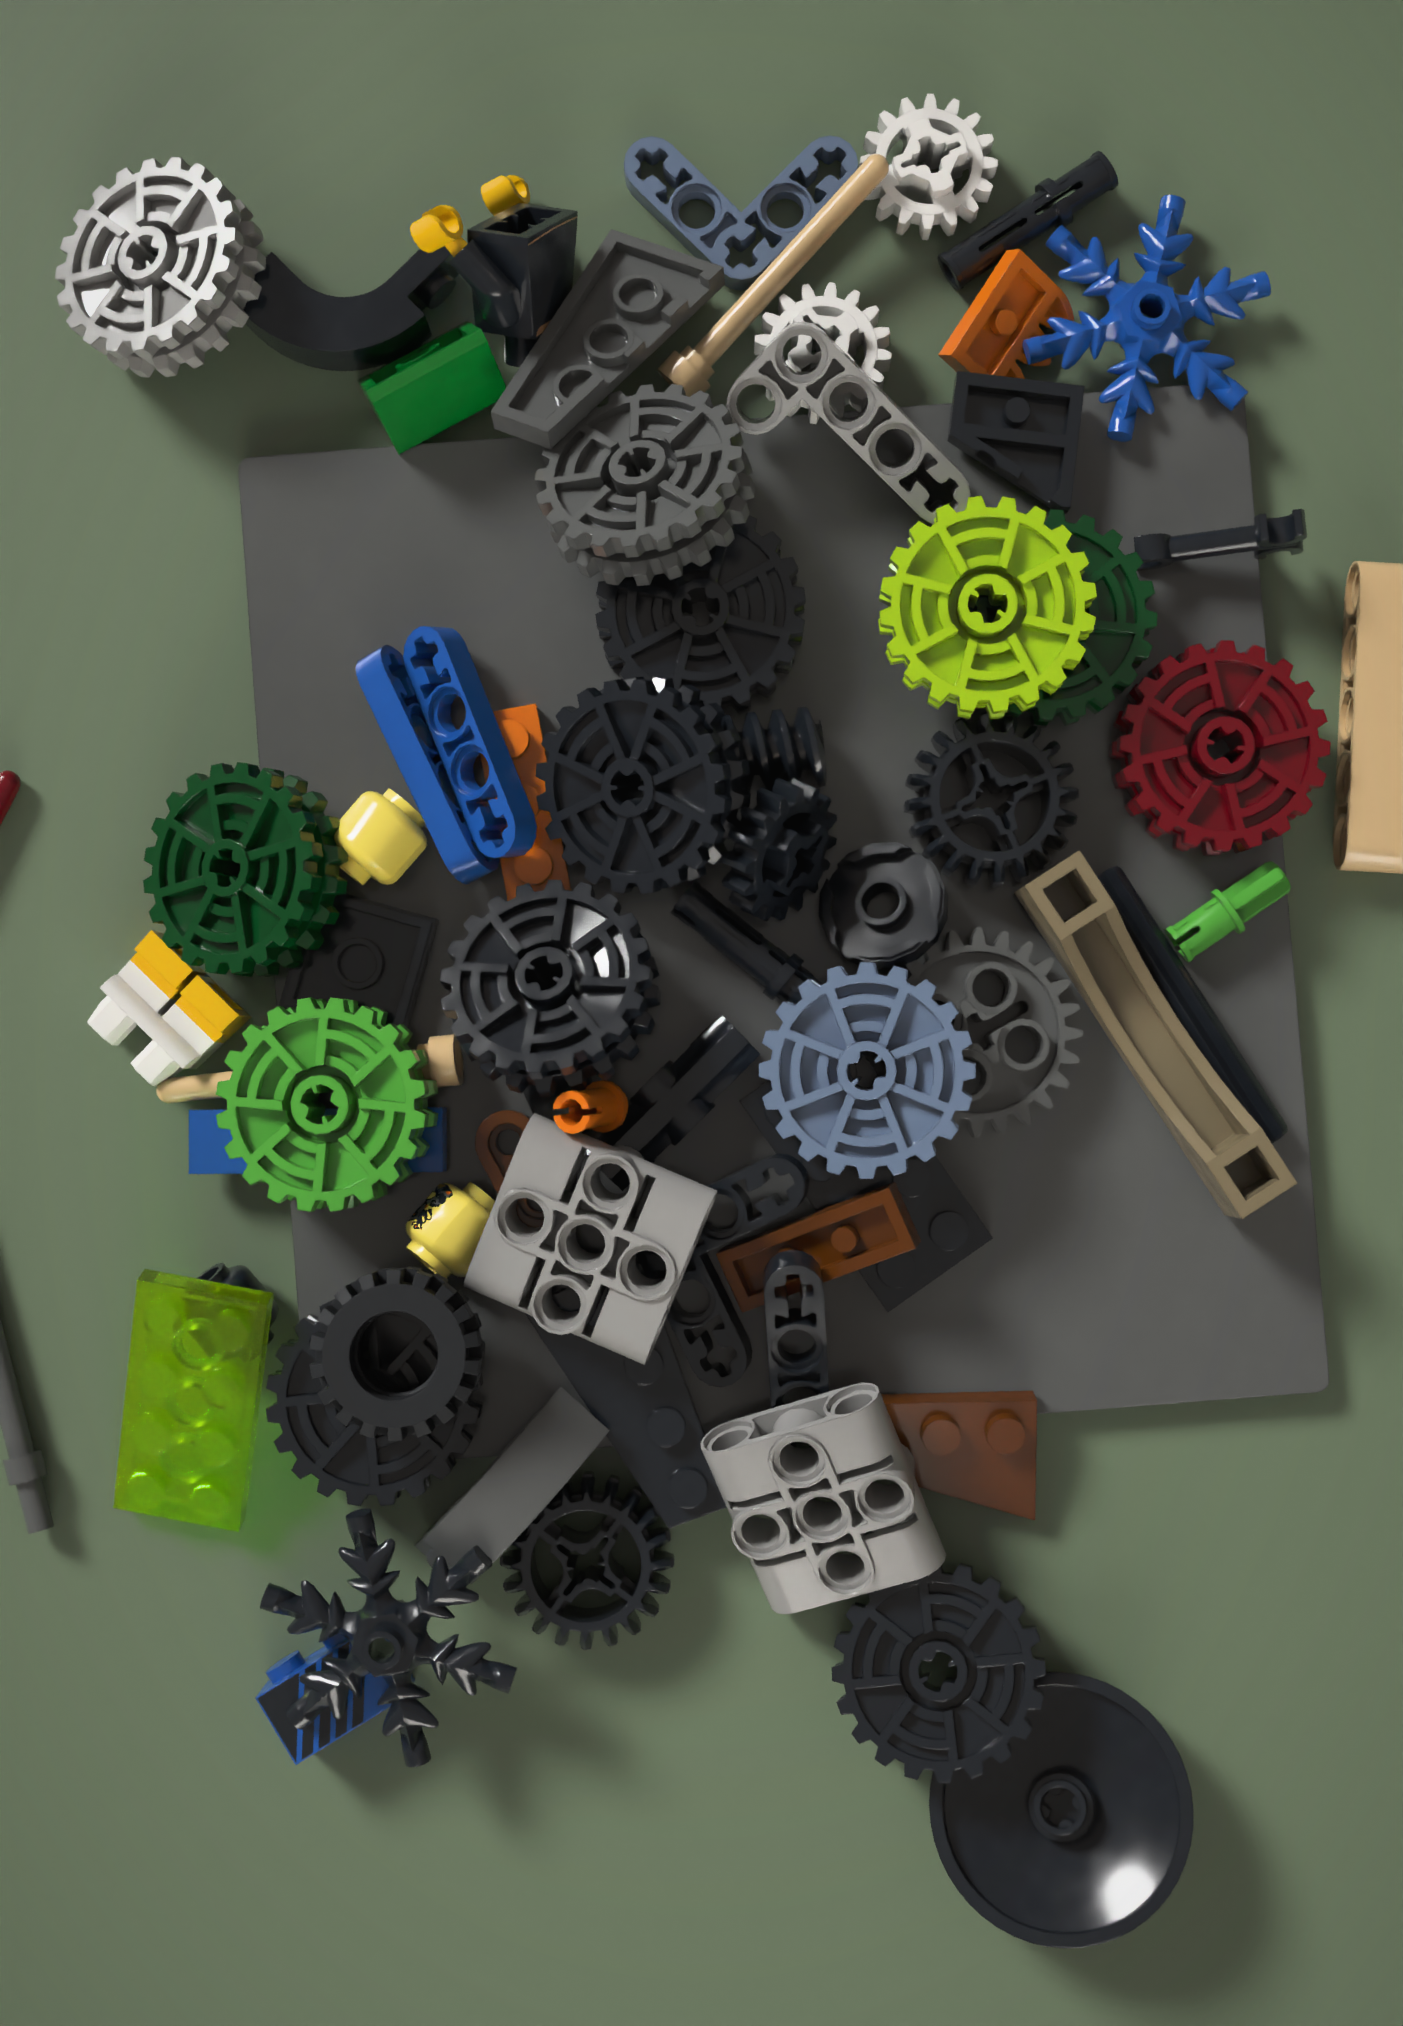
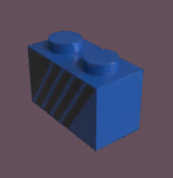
[255,1633,415,1765]

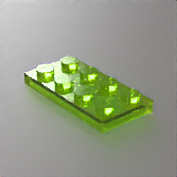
[113,1269,274,1532]

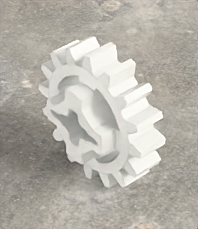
[859,94,998,240]
[754,282,892,424]

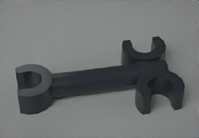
[1134,509,1307,571]

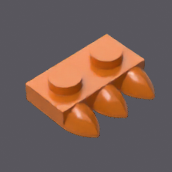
[938,249,1074,379]

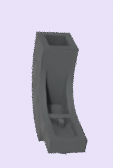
[414,1387,610,1584]

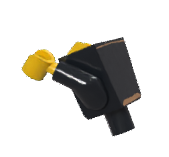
[410,175,578,367]

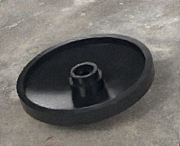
[929,1672,1194,1949]

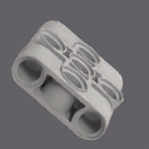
[464,1113,717,1365]
[700,1383,946,1614]

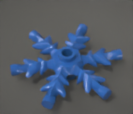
[1022,195,1271,442]

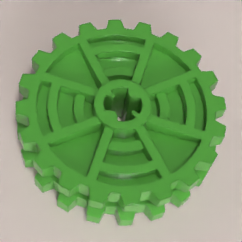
[216,997,438,1212]

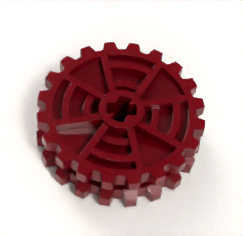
[1109,640,1331,856]

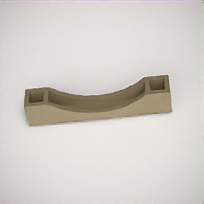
[1014,850,1297,1219]

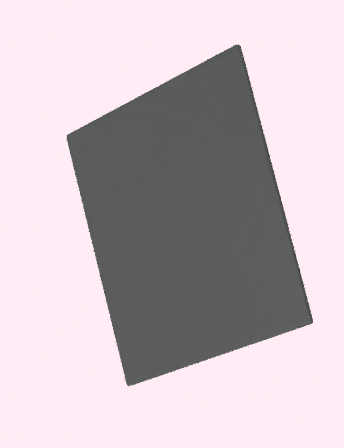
[238,385,1329,1459]

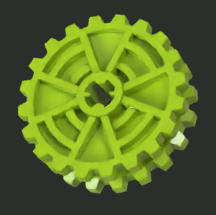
[878,496,1097,719]

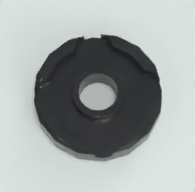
[819,842,948,969]

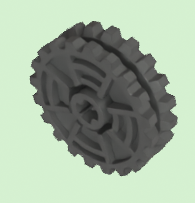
[535,384,755,586]

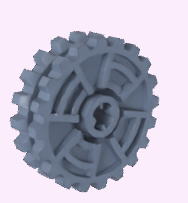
[759,962,976,1179]

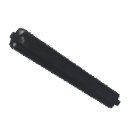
[1097,866,1288,1143]

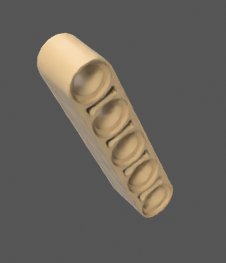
[1333,561,1403,874]

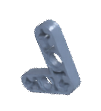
[624,135,858,291]

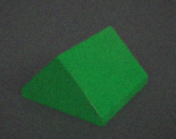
[357,321,506,455]

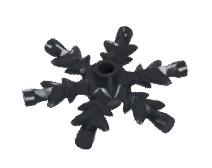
[260,1508,517,1767]

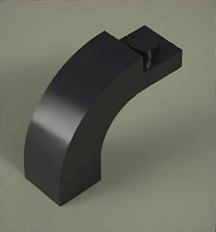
[243,246,459,371]

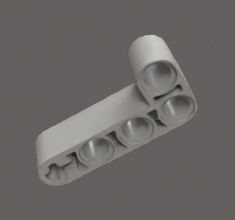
[726,321,971,524]

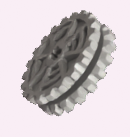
[55,157,266,378]

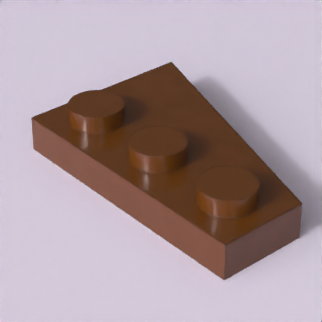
[881,1391,1037,1520]

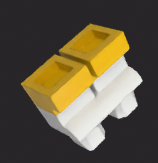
[87,930,251,1086]

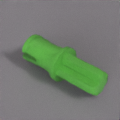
[1165,861,1291,963]

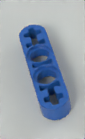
[403,626,537,858]
[355,645,499,884]

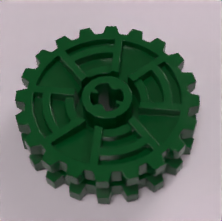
[968,509,1158,728]
[143,762,348,977]

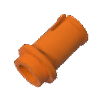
[553,1080,629,1134]

